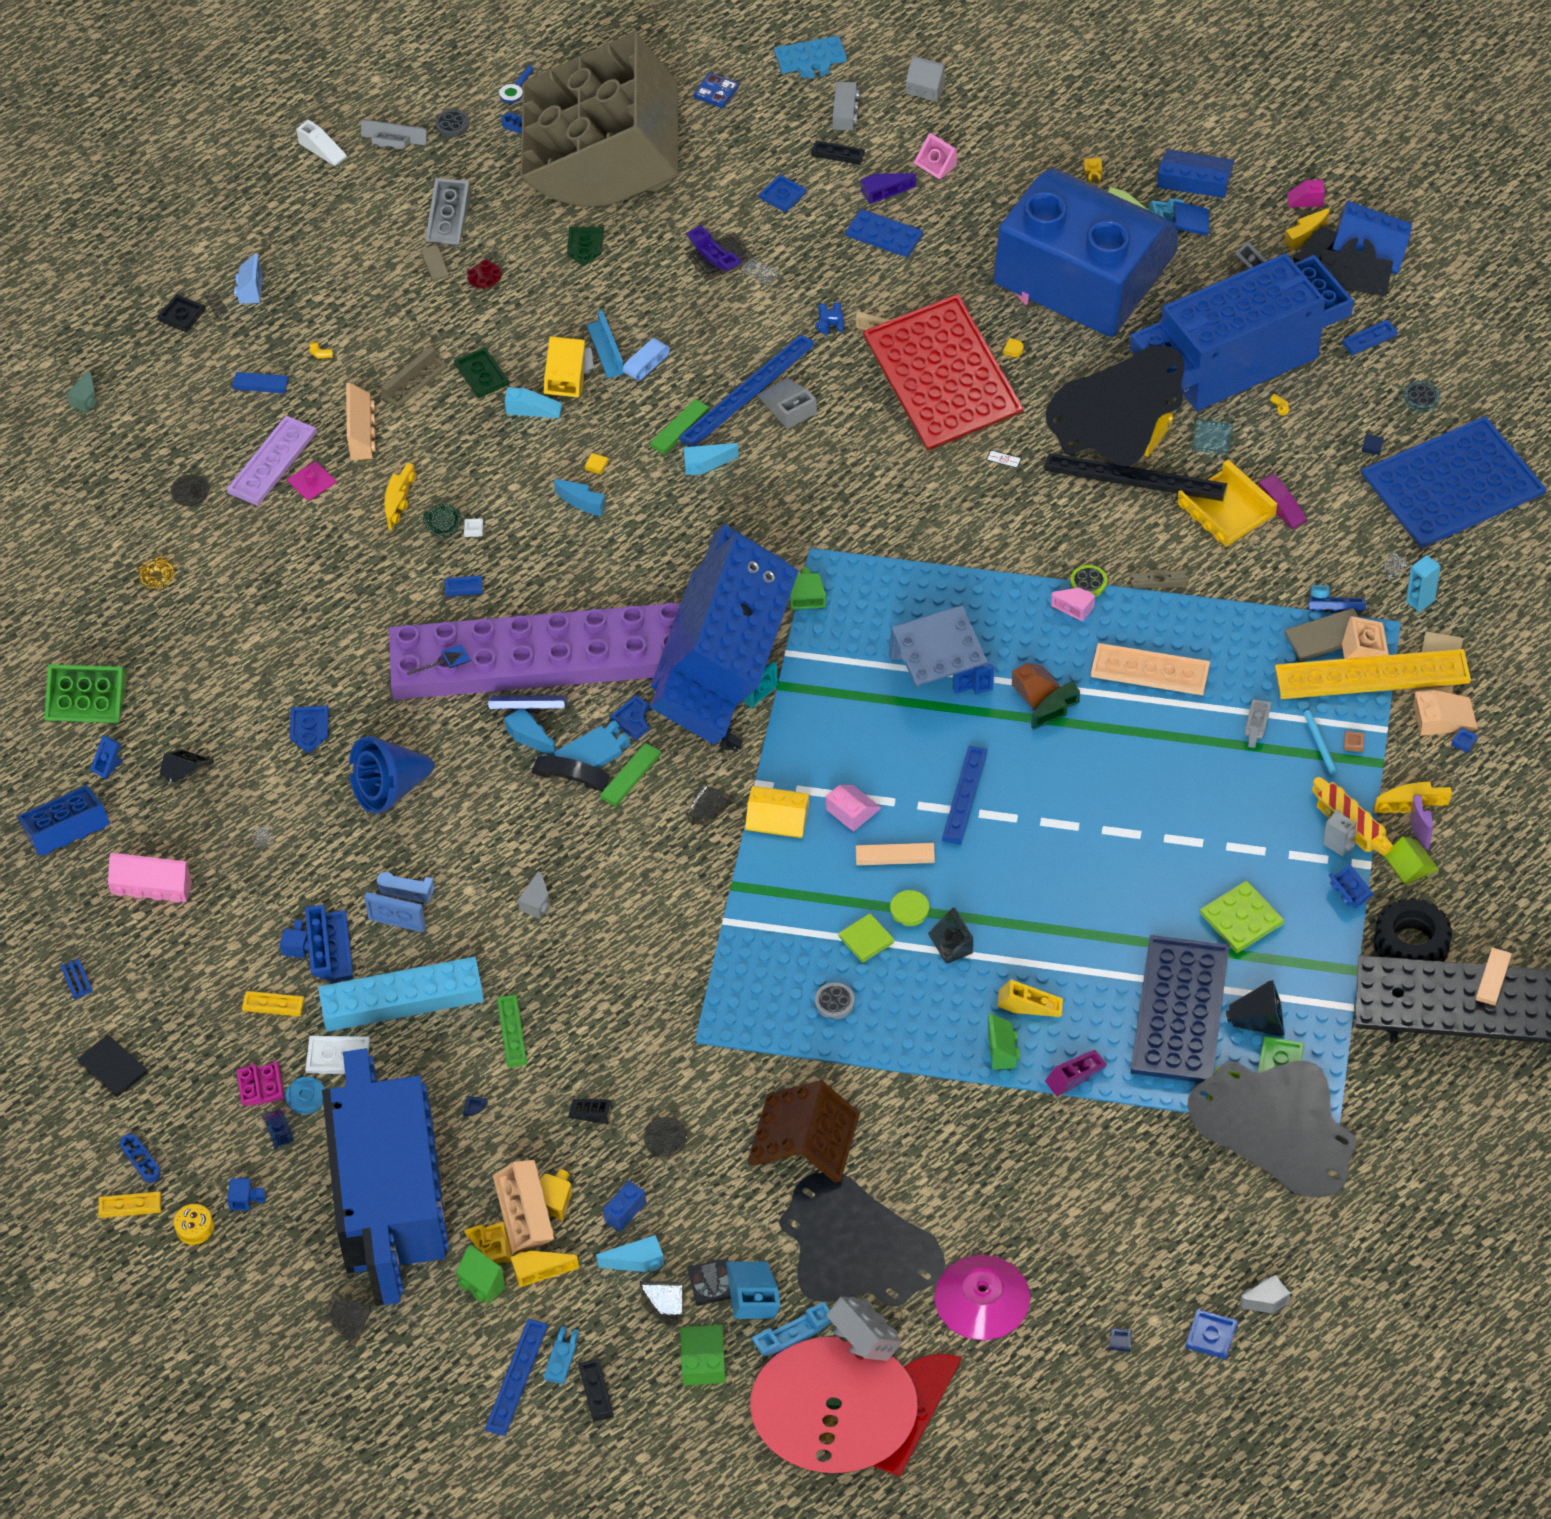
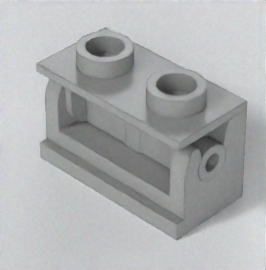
[1323,810,1357,857]

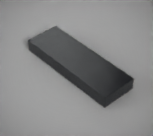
[811,140,865,165]
[578,1358,614,1422]

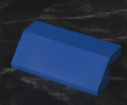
[305,905,354,982]

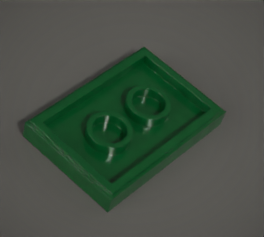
[454,347,510,398]

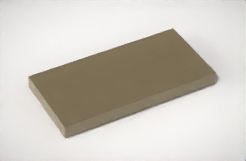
[1284,608,1359,662]

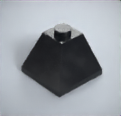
[159,749,214,782]

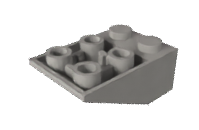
[757,379,817,429]

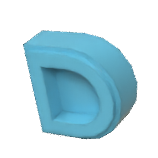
[1310,585,1330,598]

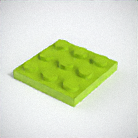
[1200,880,1284,953]

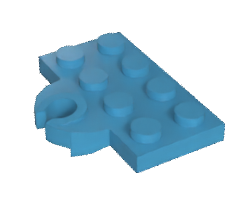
[774,36,847,79]

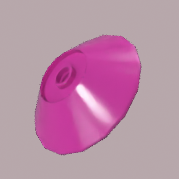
[934,1255,1031,1341]

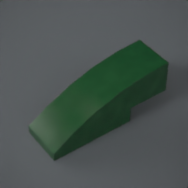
[1031,681,1080,729]

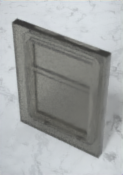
[686,232,755,281]

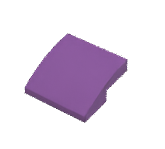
[1410,795,1433,849]

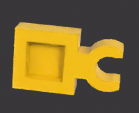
[1084,158,1102,184]

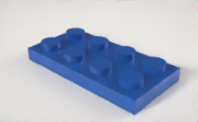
[846,209,923,258]

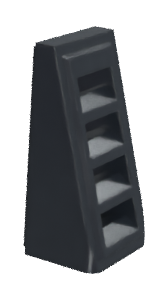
[568,1099,613,1124]

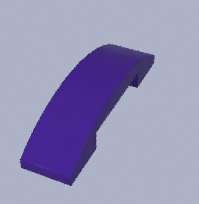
[687,225,742,271]

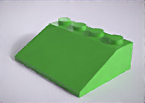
[44,664,127,723]

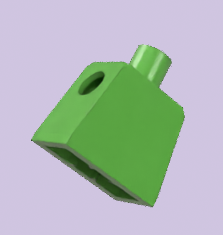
[790,567,826,610]

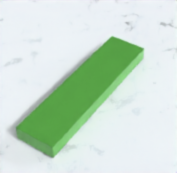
[650,399,709,455]
[600,743,661,807]
[497,994,527,1068]

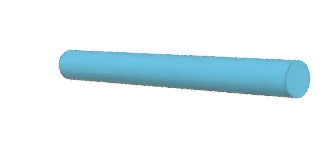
[1304,710,1337,774]

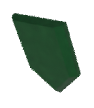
[567,227,604,266]

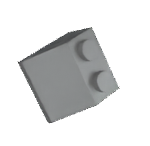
[906,56,945,102]

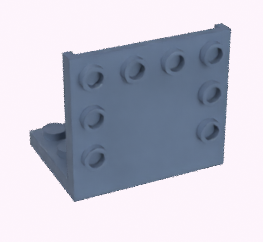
[888,605,988,688]

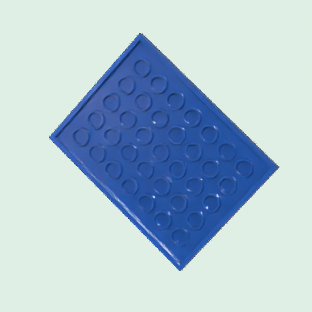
[1361,416,1546,549]

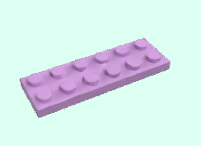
[227,416,317,506]

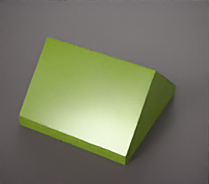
[1384,836,1439,885]

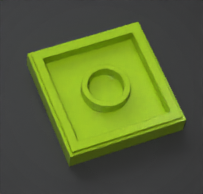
[838,913,894,963]

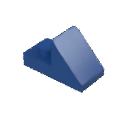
[90,735,123,778]

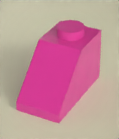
[1287,180,1325,207]

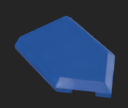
[290,705,329,754]

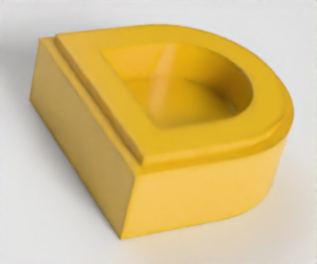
[1003,338,1024,357]

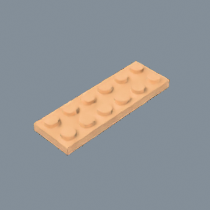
[1091,643,1210,695]

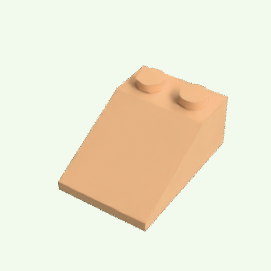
[1413,690,1478,736]

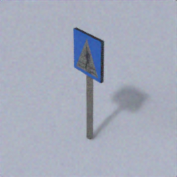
[407,644,471,675]

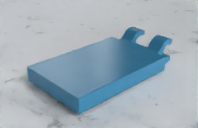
[553,720,631,782]

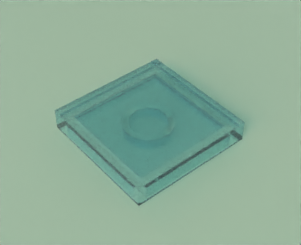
[1192,420,1233,455]

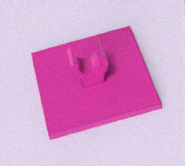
[286,461,337,501]

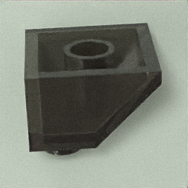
[640,1281,684,1326]

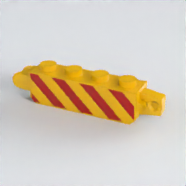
[1312,777,1393,856]

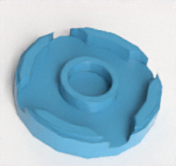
[285,1077,325,1114]

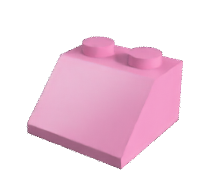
[825,785,881,832]

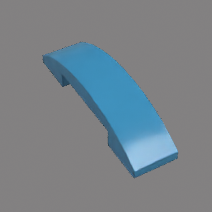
[752,1302,831,1355]

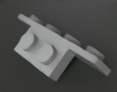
[361,119,427,150]

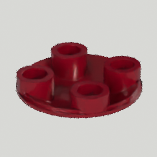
[467,259,502,288]

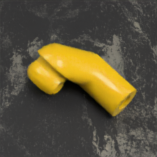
[309,342,333,359]
[1270,393,1289,415]

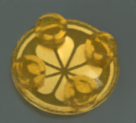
[138,556,175,589]

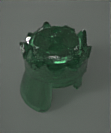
[423,503,461,537]

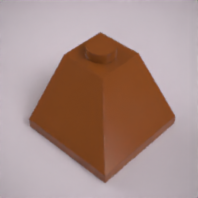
[1012,663,1061,710]

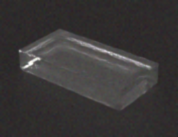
[741,257,780,286]

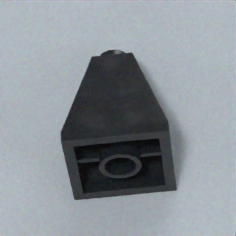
[1226,980,1285,1036]

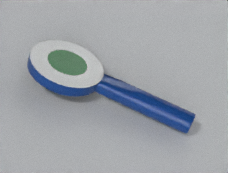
[499,65,534,103]

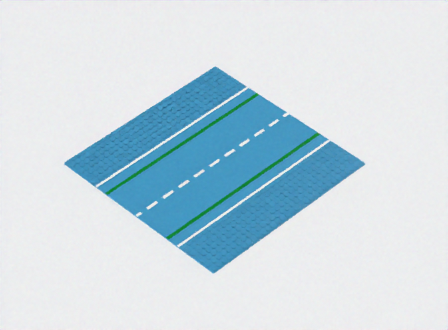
[695,548,1401,1125]

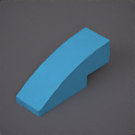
[554,479,606,516]

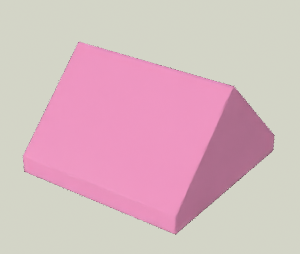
[914,133,957,179]

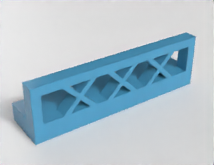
[586,311,624,378]

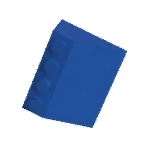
[1157,149,1235,198]
[1332,201,1412,274]
[16,785,110,856]

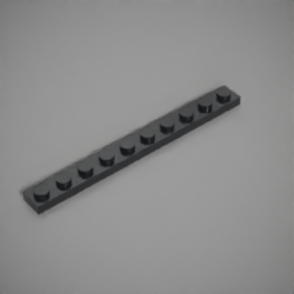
[1044,453,1227,501]

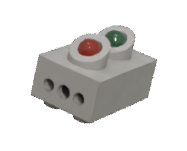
[826,1296,903,1361]

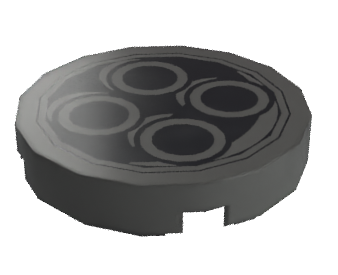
[435,109,469,137]

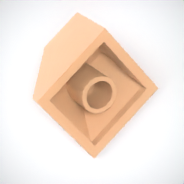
[1342,616,1389,659]

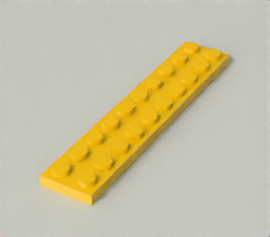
[1275,649,1471,699]

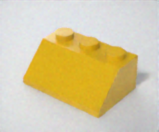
[745,786,810,838]

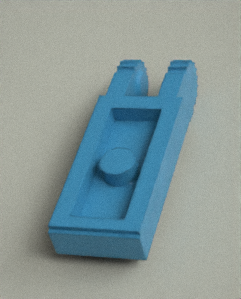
[544,1326,579,1385]

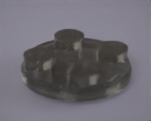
[171,474,209,506]
[644,1117,687,1158]

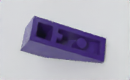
[860,173,916,204]

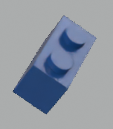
[603,1180,646,1232]

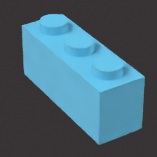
[1406,555,1441,612]

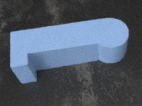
[377,872,435,904]

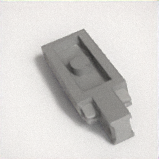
[1245,699,1272,748]

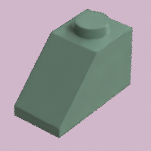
[67,371,97,413]

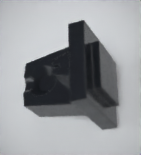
[719,728,743,753]

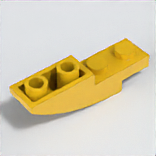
[384,463,417,530]
[1373,782,1452,813]

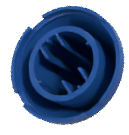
[349,736,434,814]

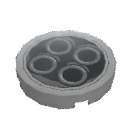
[815,982,855,1020]

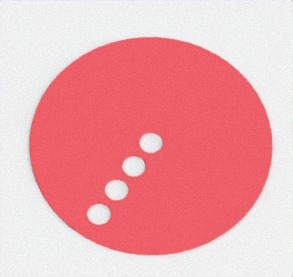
[750,1337,918,1473]

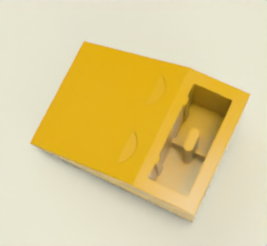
[544,336,585,397]

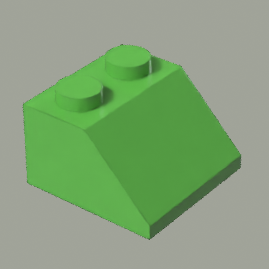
[988,1014,1020,1070]
[456,1245,505,1305]

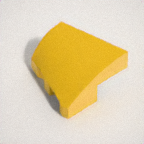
[464,1221,512,1264]

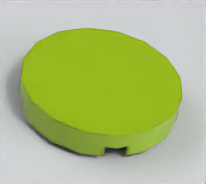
[890,890,929,926]

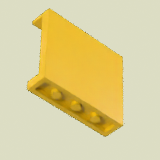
[1178,459,1277,547]

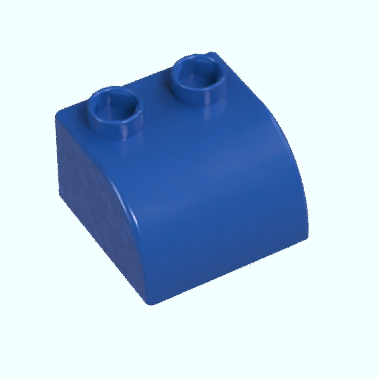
[993,168,1178,337]

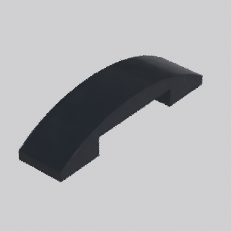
[531,756,610,792]

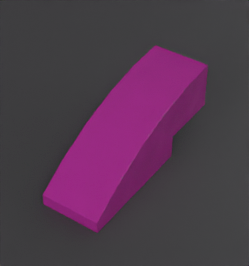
[1259,473,1307,530]

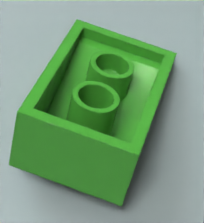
[680,1325,726,1386]

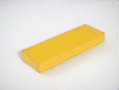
[242,991,305,1017]
[98,1192,161,1218]

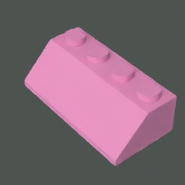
[108,853,192,903]

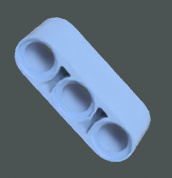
[623,338,670,381]

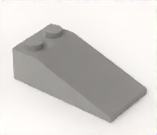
[425,178,472,245]

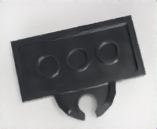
[1321,238,1393,297]

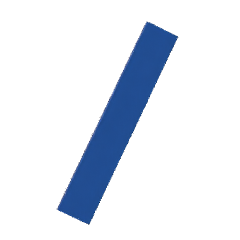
[942,746,988,845]
[485,1319,548,1437]

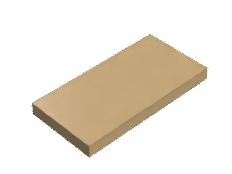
[1413,631,1463,694]

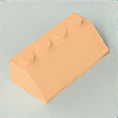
[346,383,376,460]
[493,1160,554,1254]

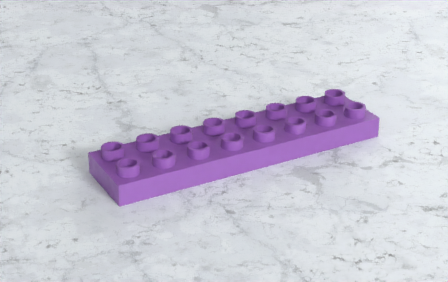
[389,602,681,700]

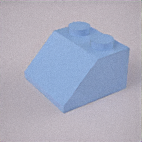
[234,254,263,304]

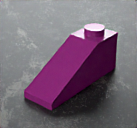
[1045,1050,1107,1096]

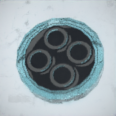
[1404,381,1440,412]

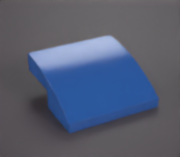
[1172,201,1209,236]
[952,663,994,695]

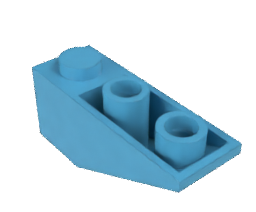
[504,708,556,756]

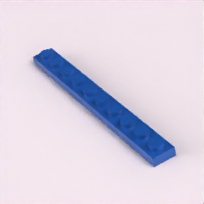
[679,335,815,447]

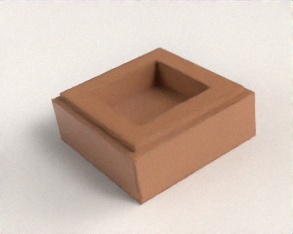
[1344,731,1365,752]

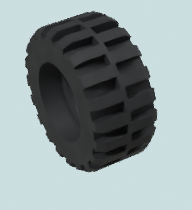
[1374,898,1452,962]

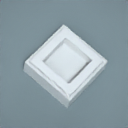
[464,519,483,537]

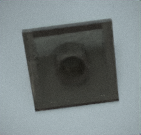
[928,908,973,964]

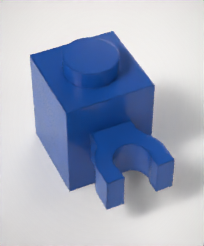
[280,920,309,958]
[227,1177,266,1210]

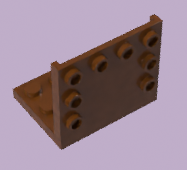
[747,1080,860,1183]

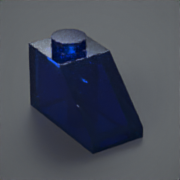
[260,1108,293,1149]

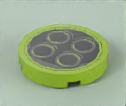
[1070,565,1107,597]

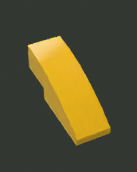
[1284,208,1330,251]

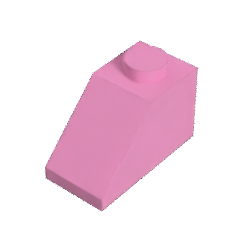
[1051,588,1095,622]

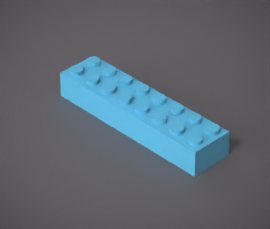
[318,956,484,1032]

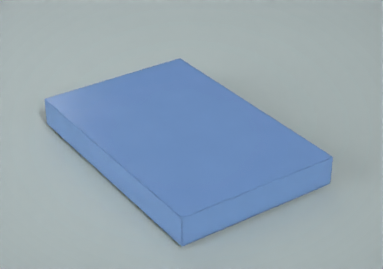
[364,892,426,932]

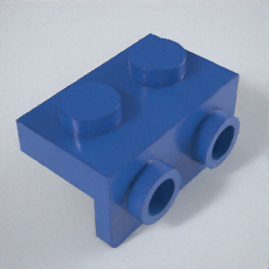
[1328,864,1374,909]

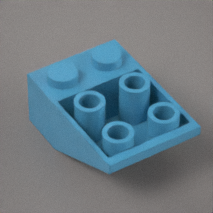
[726,1262,780,1319]

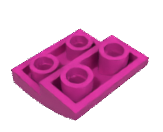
[236,1061,285,1105]

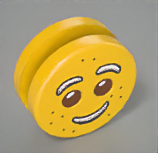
[174,1204,214,1245]

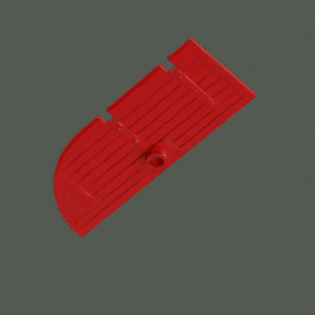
[873,1354,962,1477]

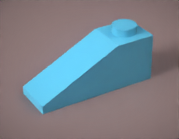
[505,387,562,418]
[683,443,739,475]
[596,1235,664,1272]

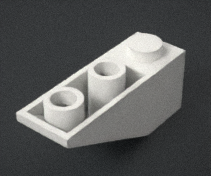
[296,120,347,166]

